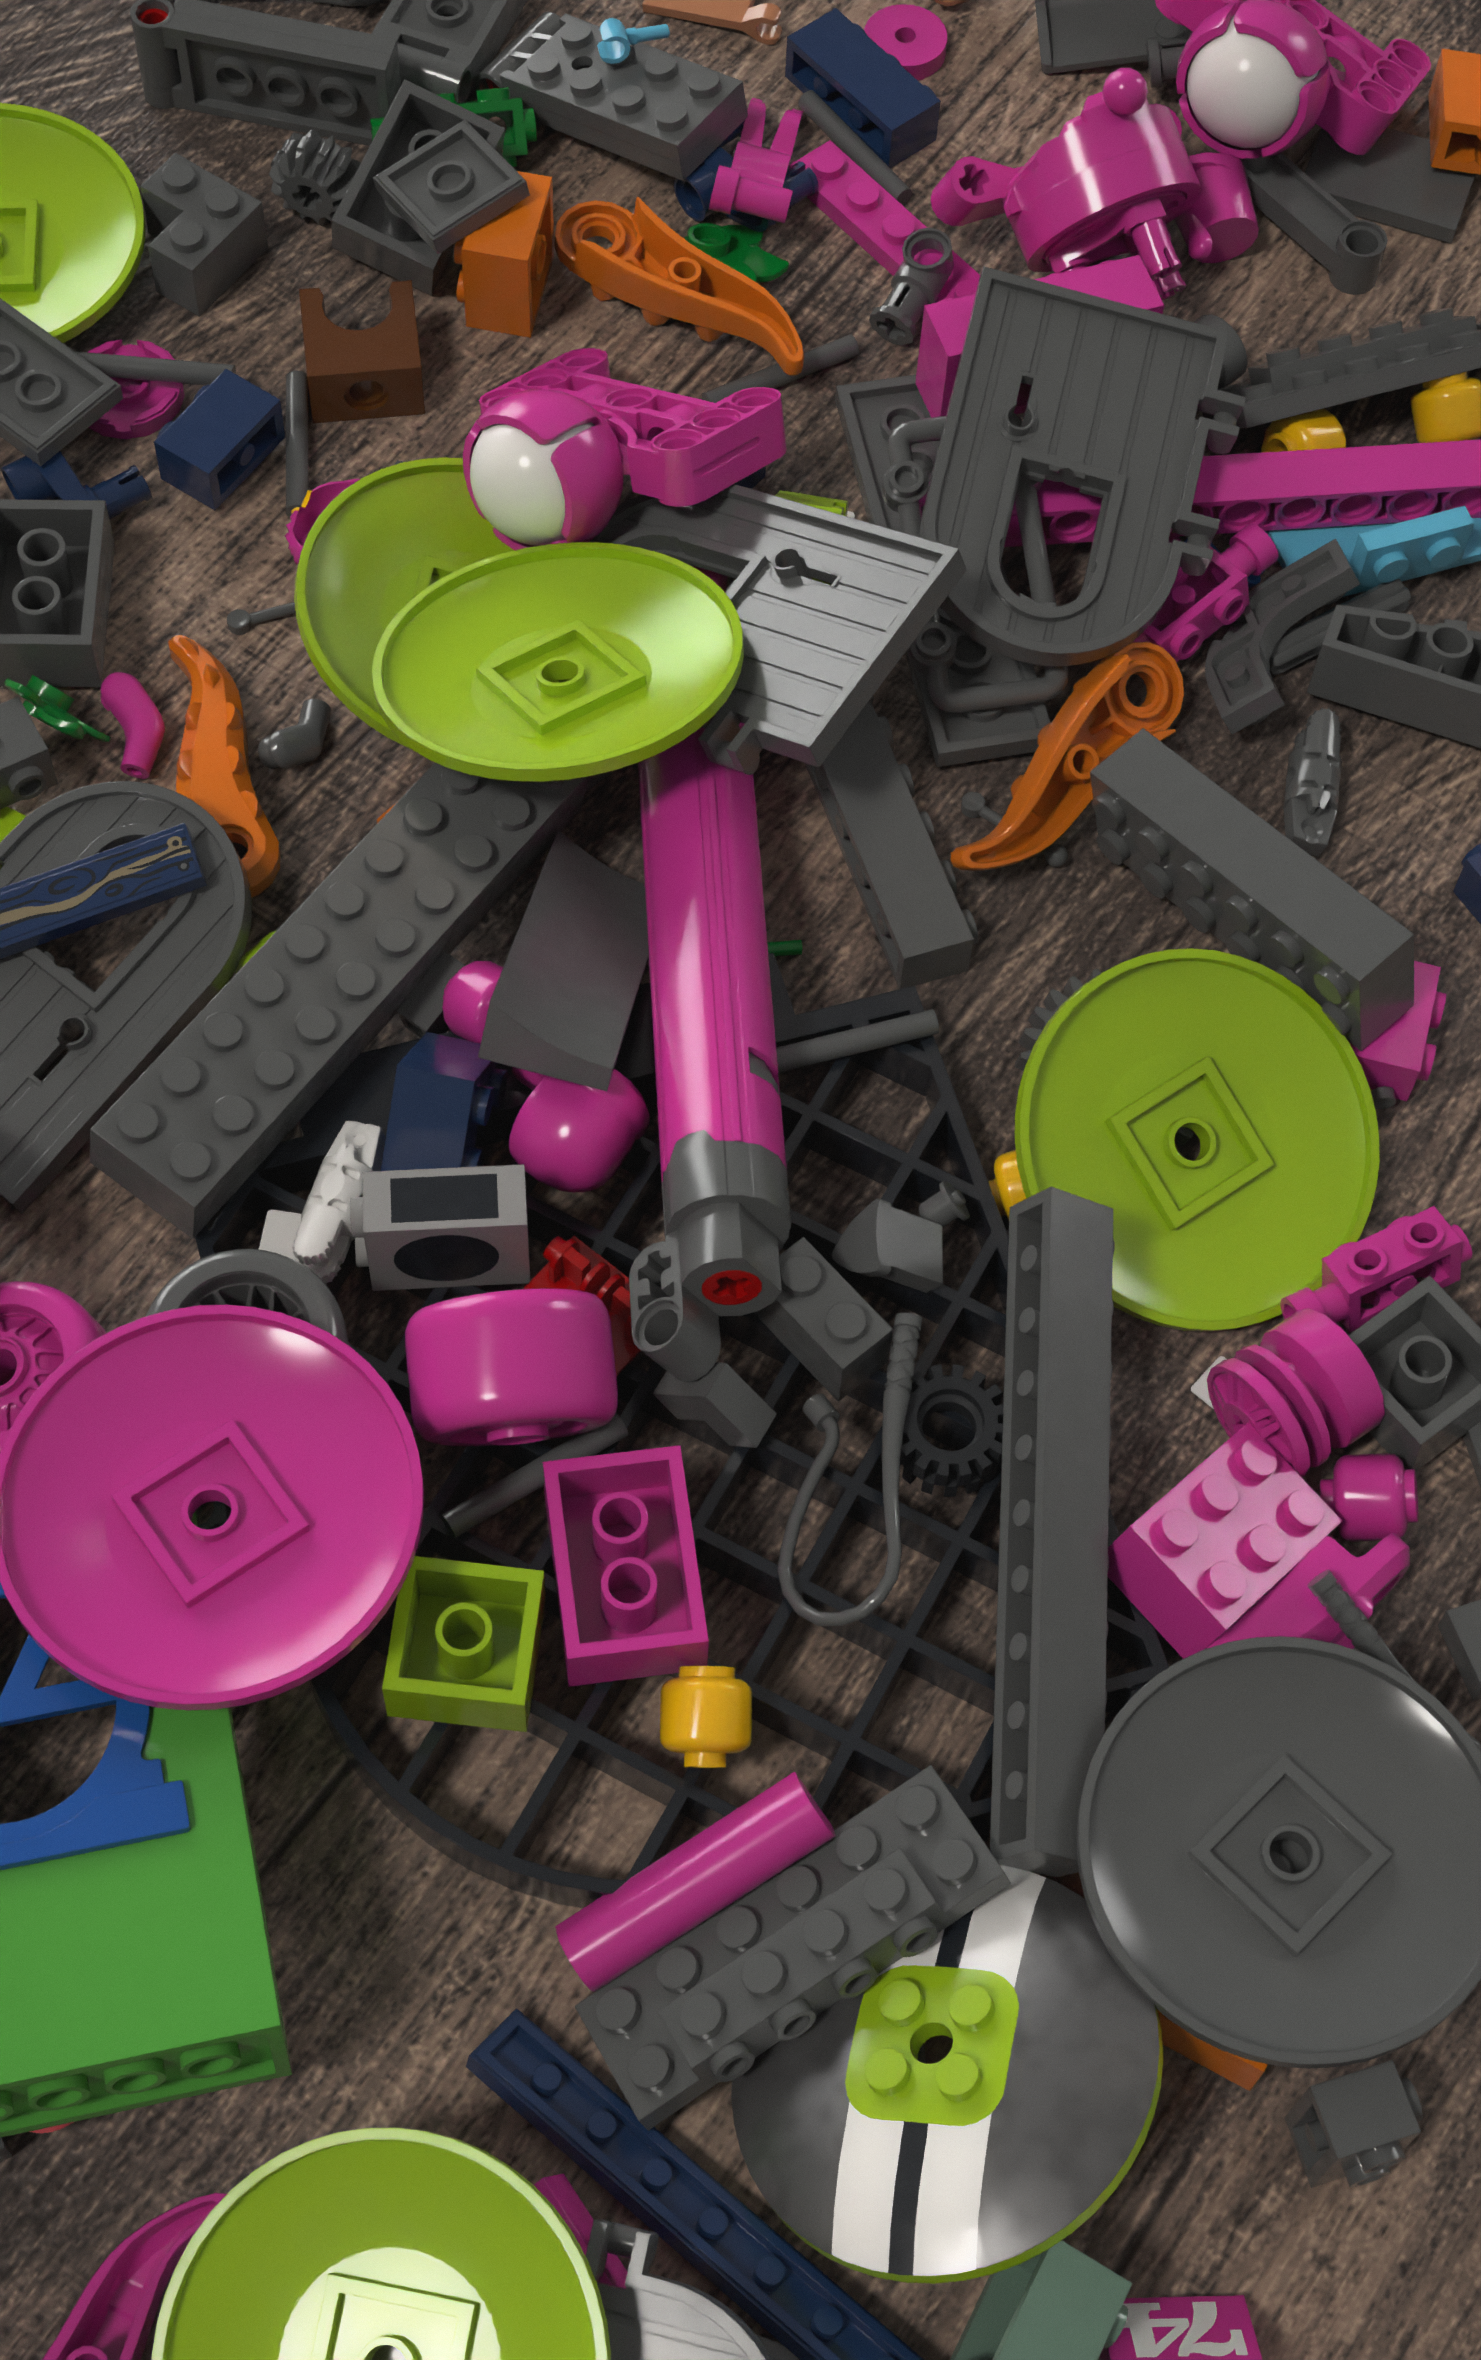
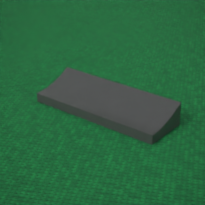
[478,830,649,1091]

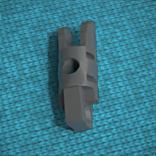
[1283,707,1342,856]

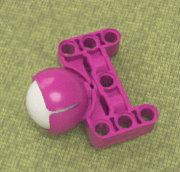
[1155,0,1431,159]
[463,348,787,550]

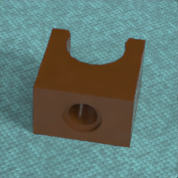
[299,280,425,424]

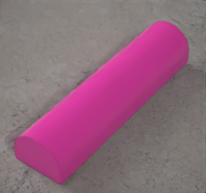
[555,1772,836,1992]

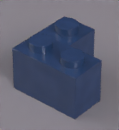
[381,1032,508,1171]

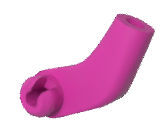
[100,672,165,779]

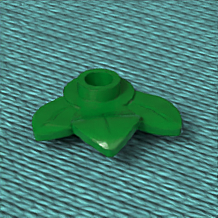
[684,223,789,282]
[4,675,111,742]

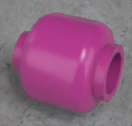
[442,961,503,1044]
[1320,1453,1419,1542]

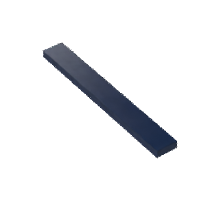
[466,2008,924,2360]

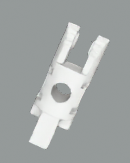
[292,1121,386,1284]

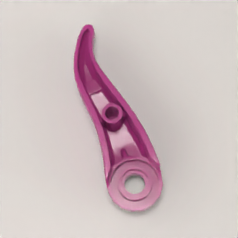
[1206,1533,1410,1649]
[41,2192,227,2360]

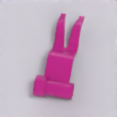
[709,98,803,224]

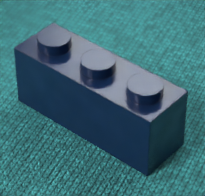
[785,8,941,168]

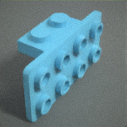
[1265,506,1481,597]

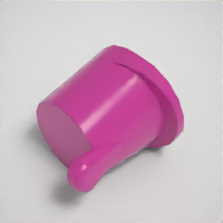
[1174,152,1259,263]

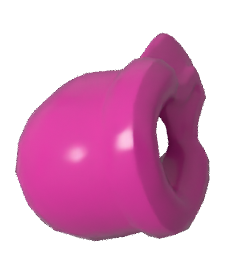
[509,1067,650,1193]

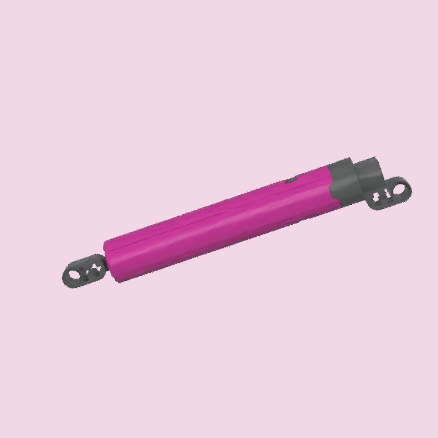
[629,723,791,1382]

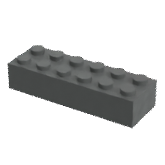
[1090,728,1414,1051]

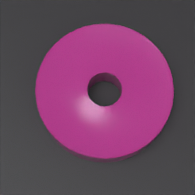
[864,4,947,80]

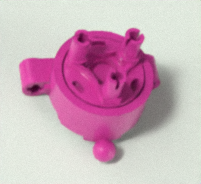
[931,68,1202,300]

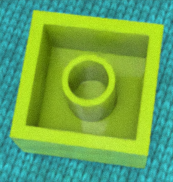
[382,1556,546,1732]

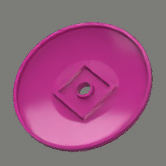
[0,1305,424,1711]

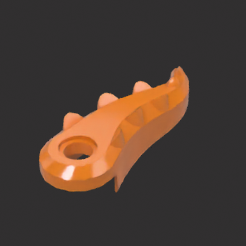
[554,197,805,376]
[168,635,281,898]
[950,641,1184,871]

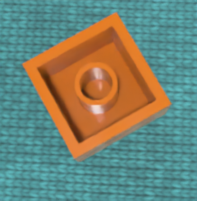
[454,171,554,338]

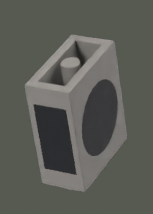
[350,1164,530,1291]

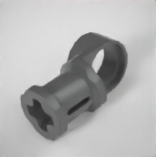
[869,228,954,346]

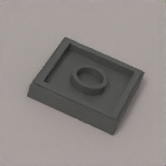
[373,120,530,254]

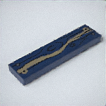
[0,823,207,959]

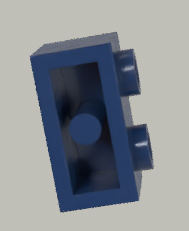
[154,369,285,511]

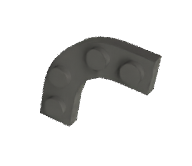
[1205,539,1360,735]

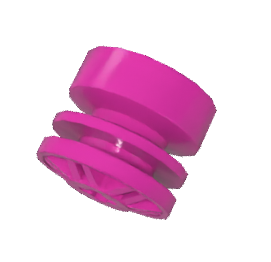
[1207,1308,1385,1477]

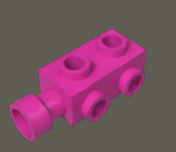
[1132,523,1279,663]
[1280,1206,1472,1333]

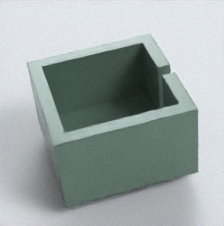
[950,2240,1132,2360]

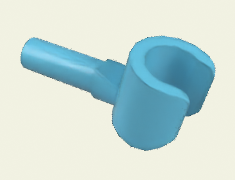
[597,18,670,64]

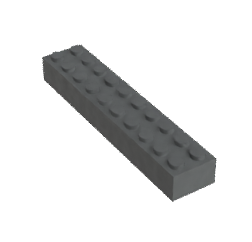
[90,763,589,1239]

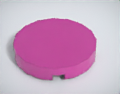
[88,340,185,439]

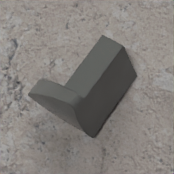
[832,1198,943,1293]

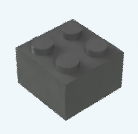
[1348,1275,1481,1471]

